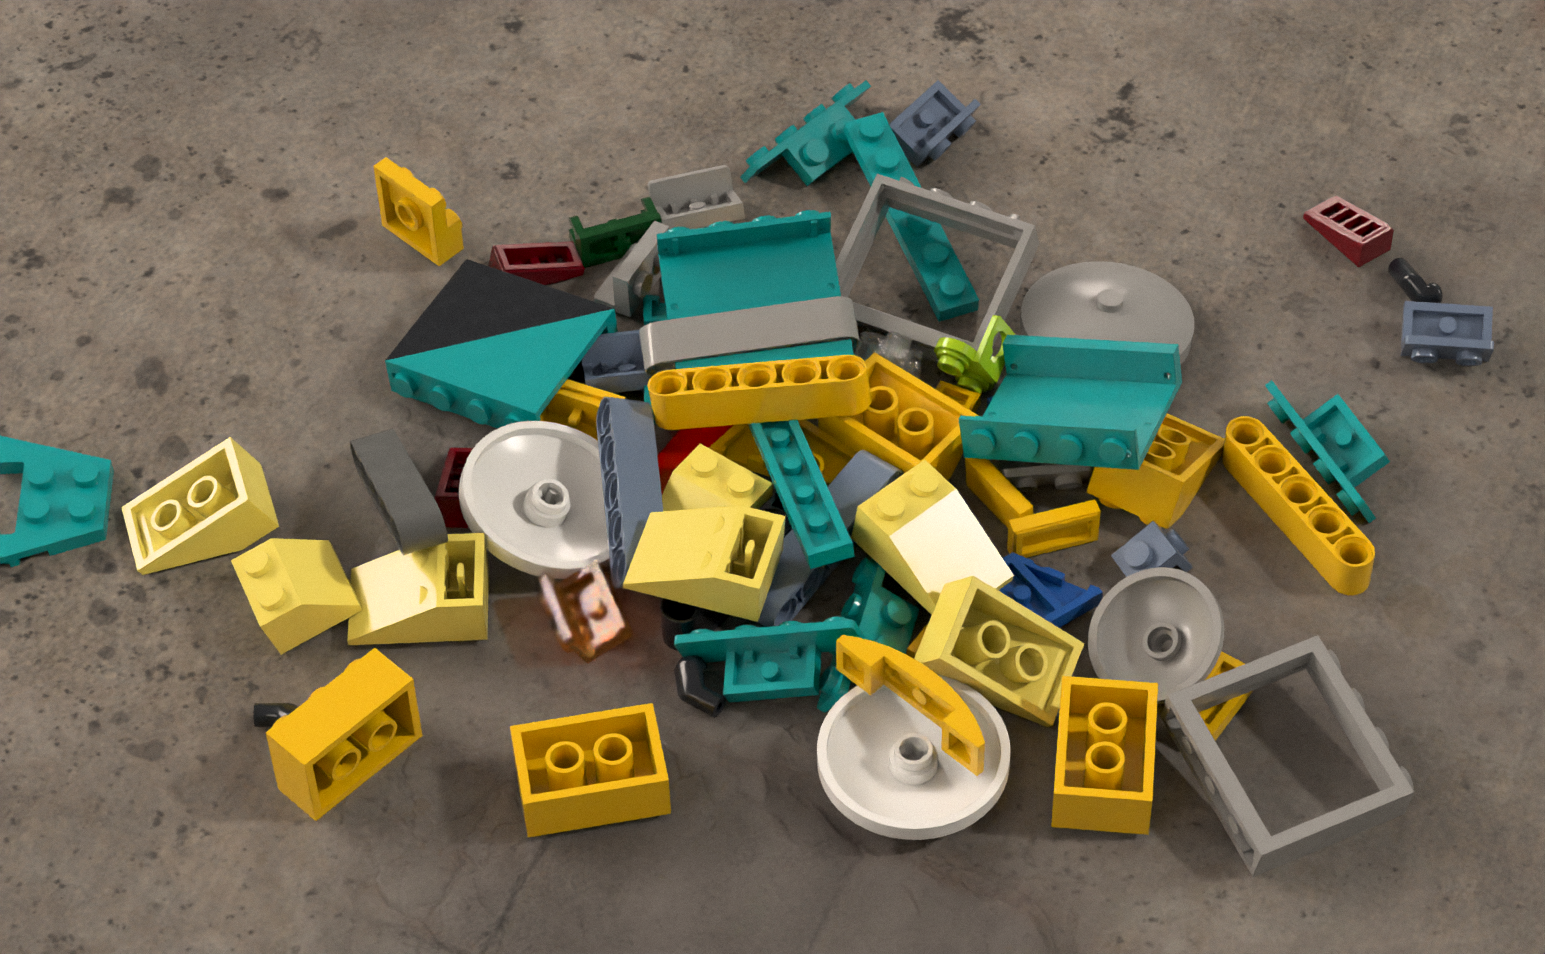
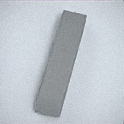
[639,296,860,377]

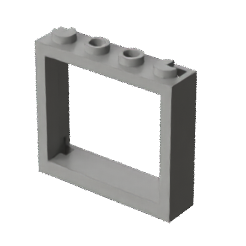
[836,174,1039,363]
[1161,635,1414,877]

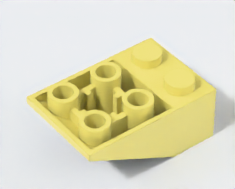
[623,505,785,622]
[347,533,489,645]

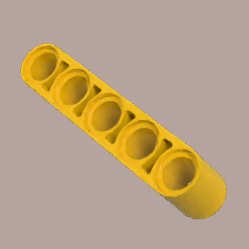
[647,355,872,430]
[1222,416,1375,595]

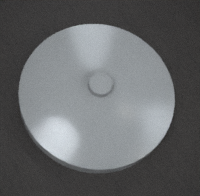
[1020,261,1195,375]

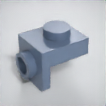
[1111,521,1193,577]

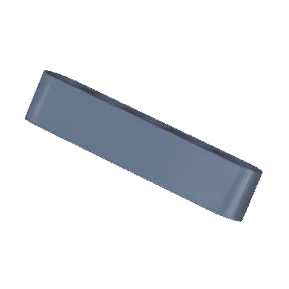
[596,397,663,589]
[757,450,904,627]

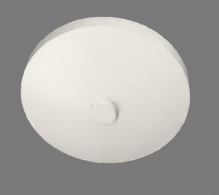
[459,421,610,579]
[817,674,1010,840]

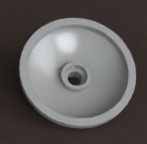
[1088,567,1225,704]

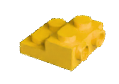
[373,157,464,266]

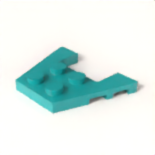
[0,436,114,568]

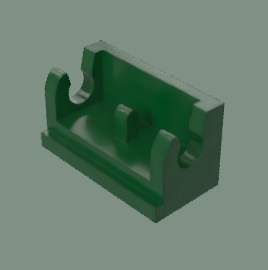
[569,197,662,268]

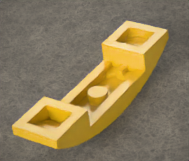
[836,635,985,776]

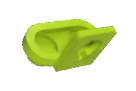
[934,315,1016,394]

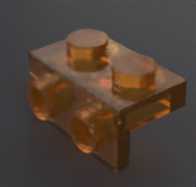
[538,559,634,664]

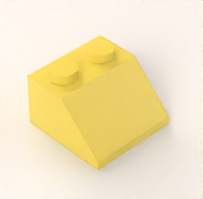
[662,444,773,511]
[231,538,362,655]

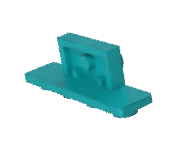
[740,80,871,186]
[1265,380,1390,523]
[816,558,919,713]
[674,617,866,703]

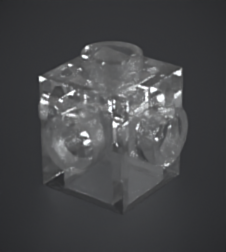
[855,330,924,379]

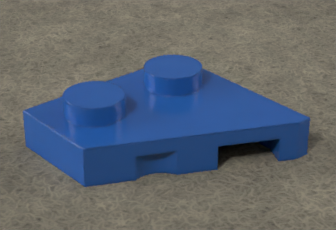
[998,552,1103,628]

